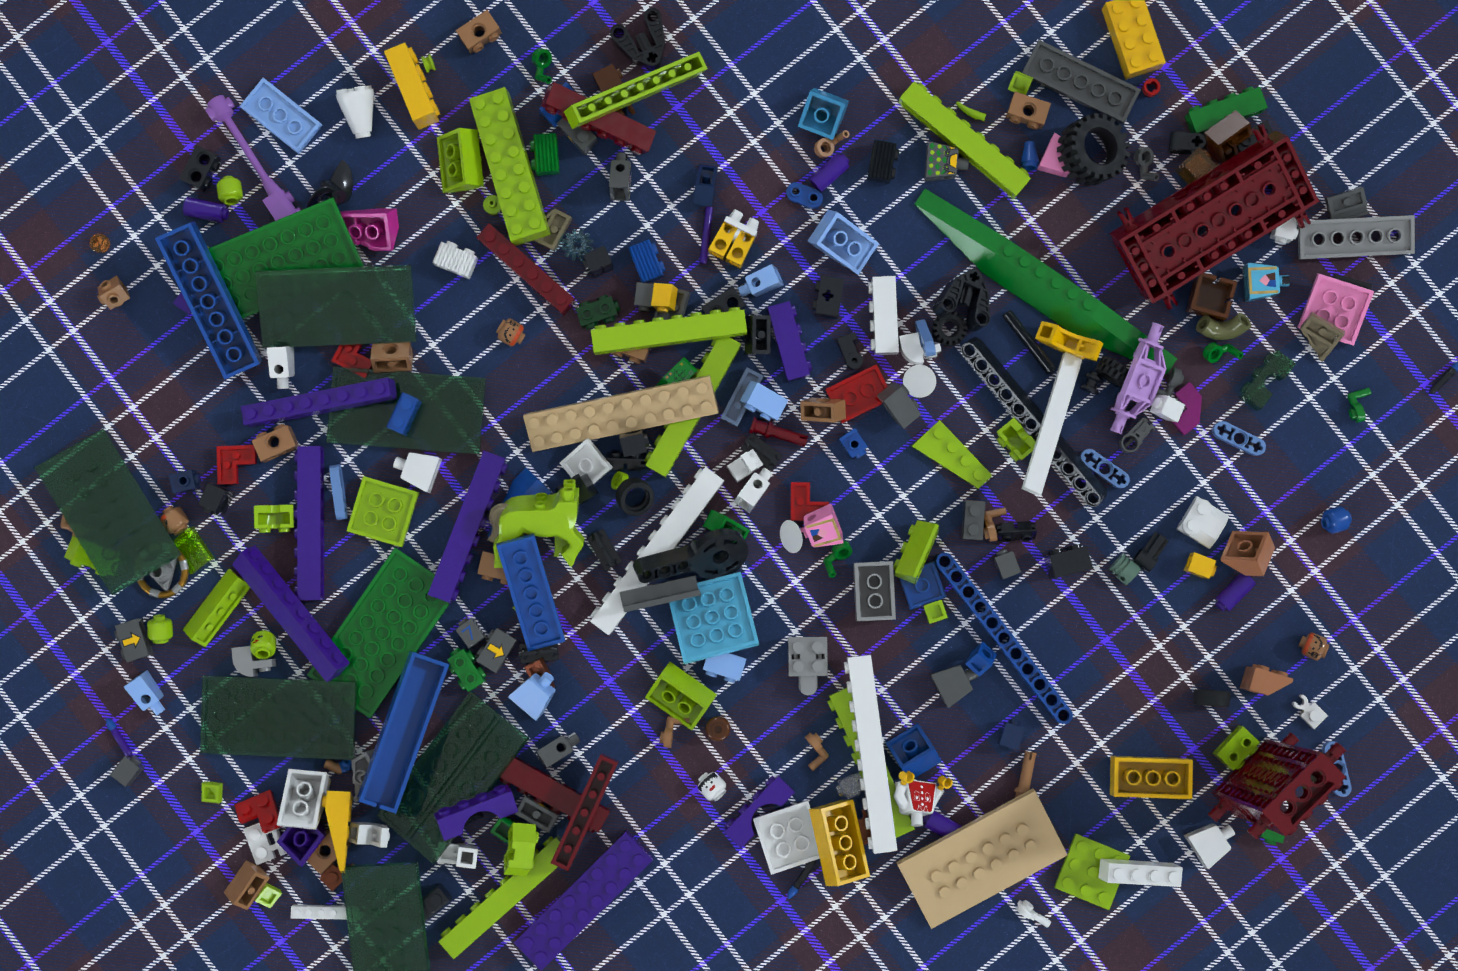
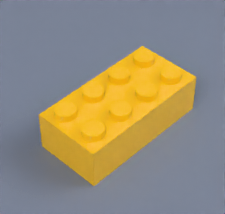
[1102,0,1166,80]
[384,43,440,130]
[1110,756,1193,799]
[809,800,870,886]

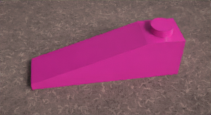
[340,208,399,251]

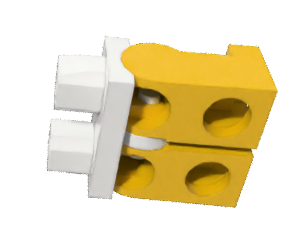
[708,209,759,269]

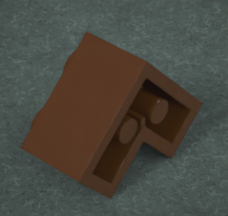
[1204,110,1253,165]

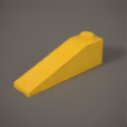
[322,791,353,873]

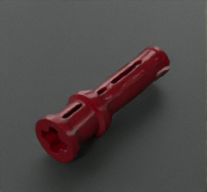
[749,417,808,447]

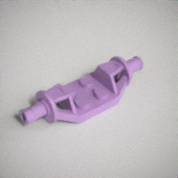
[1110,322,1166,434]

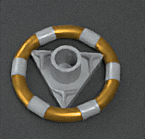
[135,543,189,598]

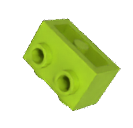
[1212,725,1260,771]

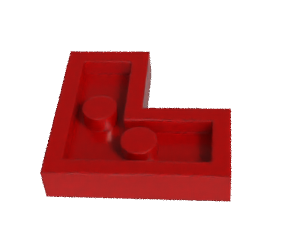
[331,327,372,379]
[216,445,257,485]
[790,482,829,521]
[234,790,282,834]

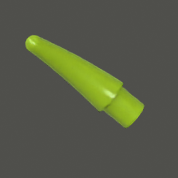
[956,101,986,121]

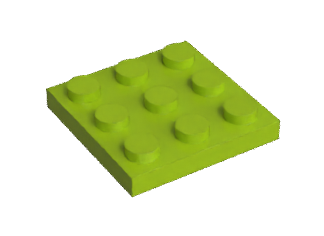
[347,476,419,548]
[1054,833,1130,910]

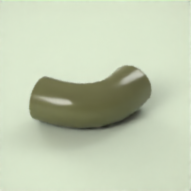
[1196,313,1251,341]

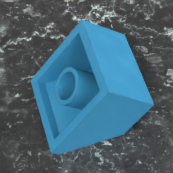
[798,88,849,140]

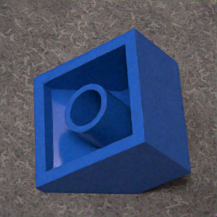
[885,724,942,778]

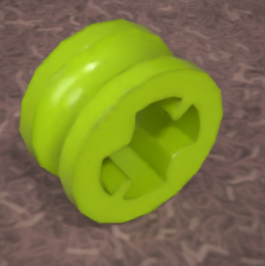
[421,54,436,73]

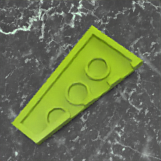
[911,420,992,489]

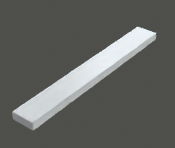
[1021,352,1082,496]

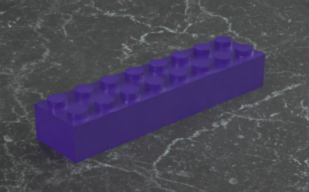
[514,830,654,971]

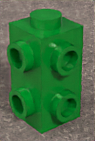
[447,648,487,692]

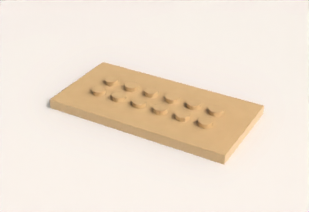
[896,789,1067,929]

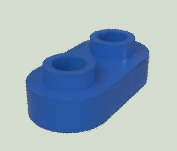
[786,182,823,209]

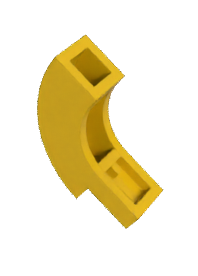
[1035,321,1104,361]

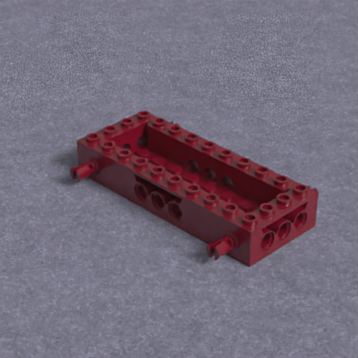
[1109,124,1319,310]
[1207,733,1346,840]

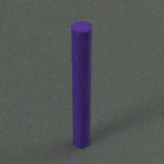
[699,207,713,264]

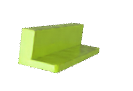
[183,569,250,647]

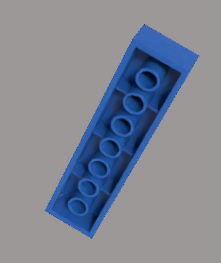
[155,221,263,380]

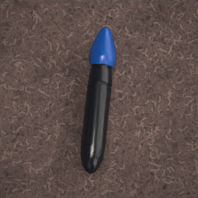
[1429,361,1458,394]
[787,860,816,899]

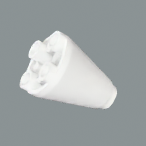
[336,85,374,139]

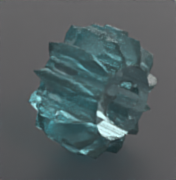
[562,229,594,261]

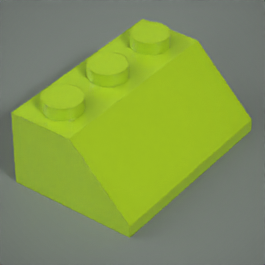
[437,128,484,193]
[893,520,939,585]
[645,662,717,730]

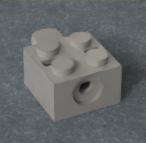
[788,637,828,696]

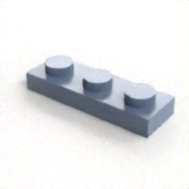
[720,367,764,427]

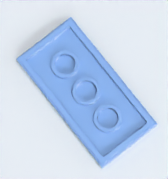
[239,78,323,154]

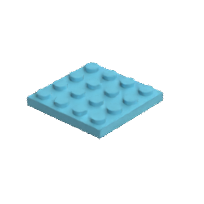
[669,572,759,664]

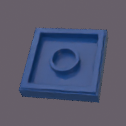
[899,561,947,610]

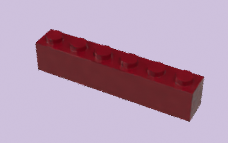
[541,82,656,155]
[476,223,576,316]
[551,753,619,871]
[497,754,611,833]

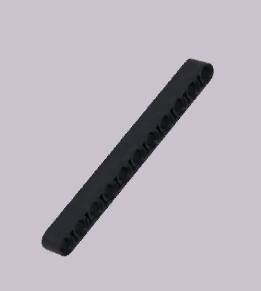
[961,337,1107,507]

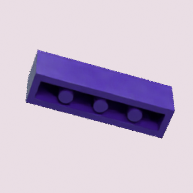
[767,301,812,383]

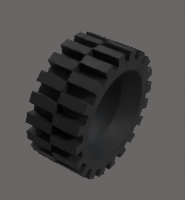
[1057,113,1130,186]

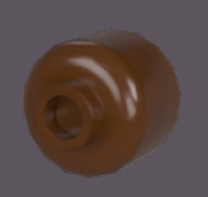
[705,716,731,742]

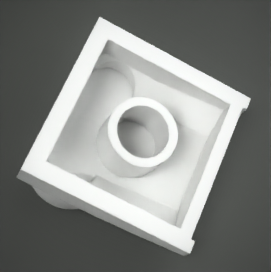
[1176,496,1229,549]

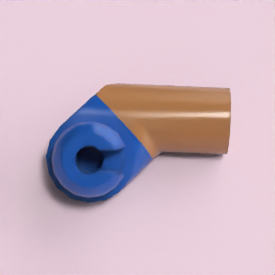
[324,758,352,775]

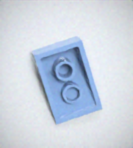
[808,209,879,275]

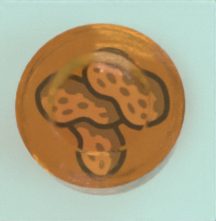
[89,233,110,253]

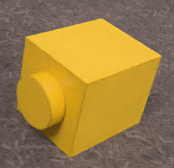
[651,283,678,313]
[1184,552,1217,579]

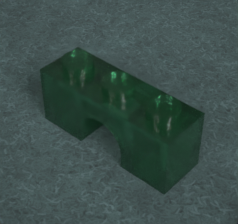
[1239,350,1296,411]

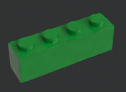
[1185,86,1268,134]

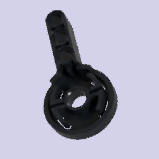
[633,528,748,583]

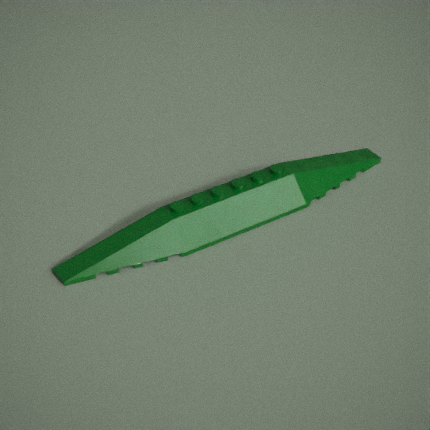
[914,189,1177,375]

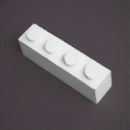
[868,276,899,355]
[1099,859,1183,887]

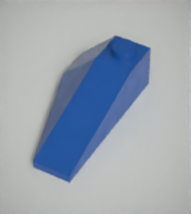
[487,468,554,537]

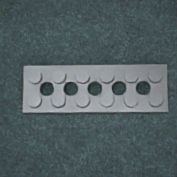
[1298,215,1415,259]

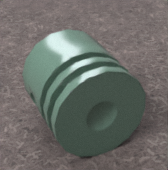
[1108,553,1141,585]

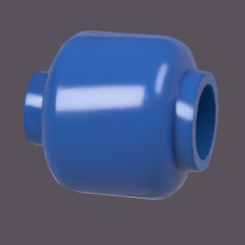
[1321,507,1352,534]

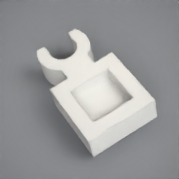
[1292,694,1328,729]

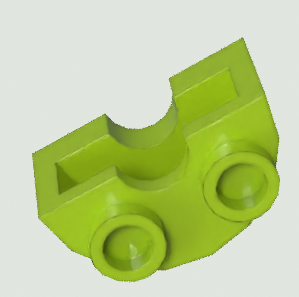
[996,418,1036,462]
[254,504,294,533]

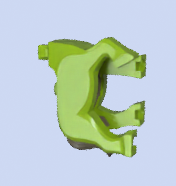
[487,479,585,568]

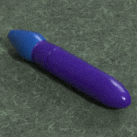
[105,718,132,757]

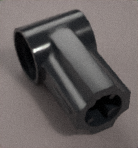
[1132,532,1169,573]

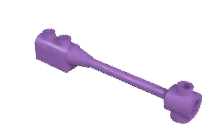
[205,95,301,221]

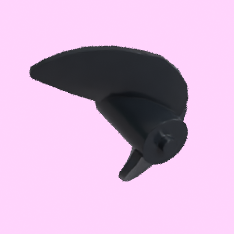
[307,160,353,208]

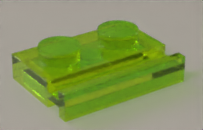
[170,527,214,574]

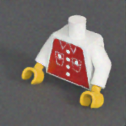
[894,771,953,827]

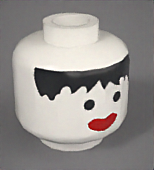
[698,772,726,801]

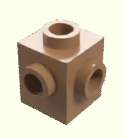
[97,276,130,310]

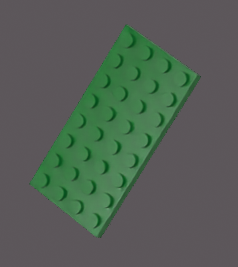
[208,197,364,319]
[307,547,450,719]

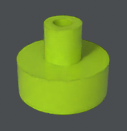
[483,195,501,215]
[611,471,629,490]

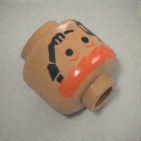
[496,318,526,347]
[160,506,189,535]
[1299,632,1330,661]

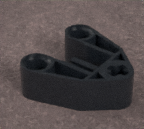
[610,7,666,71]
[933,268,990,332]

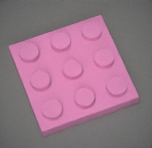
[1297,273,1374,346]

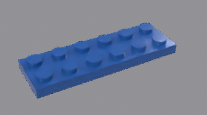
[496,534,565,651]

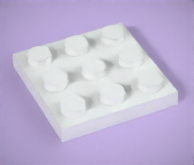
[753,800,820,875]

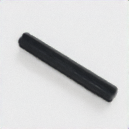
[1003,310,1056,374]

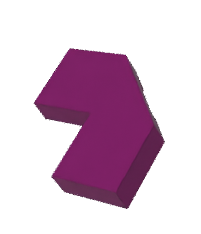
[1171,382,1202,436]

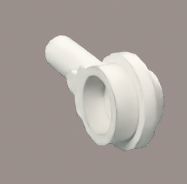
[1016,900,1051,928]

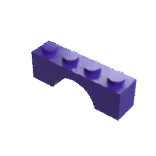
[724,775,795,848]
[434,785,518,841]

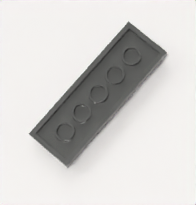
[1022,40,1141,124]

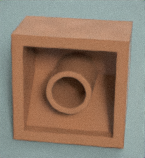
[1221,531,1275,576]

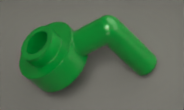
[532,48,552,84]
[1203,342,1244,363]
[1347,388,1371,423]
[823,541,852,578]

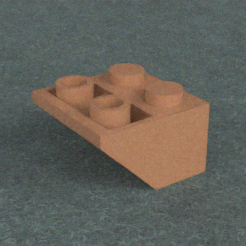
[1240,664,1293,695]

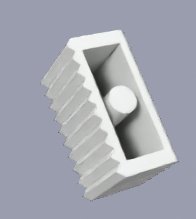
[432,241,478,280]

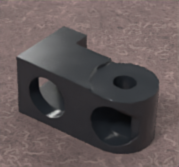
[836,332,863,370]

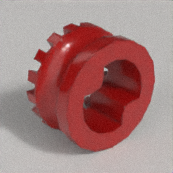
[1142,78,1161,97]

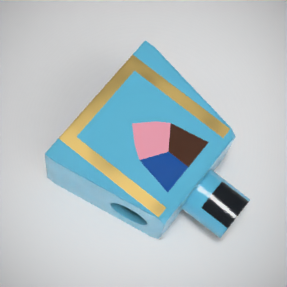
[1243,263,1290,302]

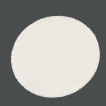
[903,365,936,398]
[780,520,803,553]

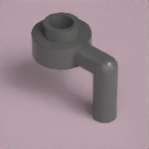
[1134,147,1159,181]
[1156,367,1184,397]

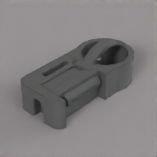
[1119,417,1155,454]

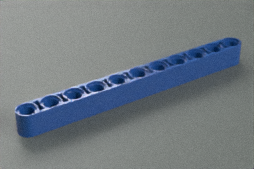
[934,553,1073,724]

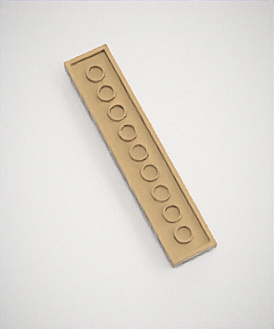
[523,375,719,452]

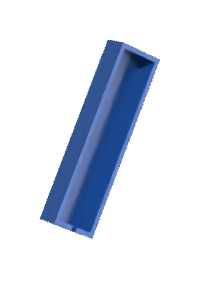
[356,651,449,814]

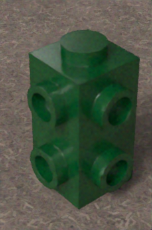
[575,295,620,330]

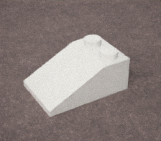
[277,769,331,830]

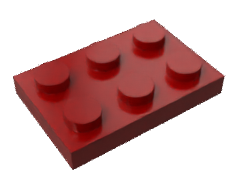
[825,364,888,424]

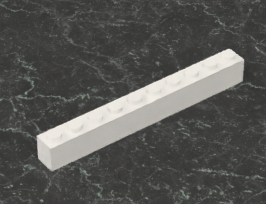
[590,467,724,635]
[844,655,897,854]

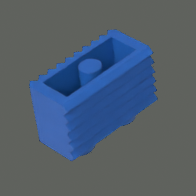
[628,239,666,283]
[386,392,422,436]

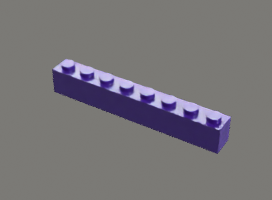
[241,377,398,427]
[294,446,324,600]
[427,451,508,604]
[232,545,350,682]

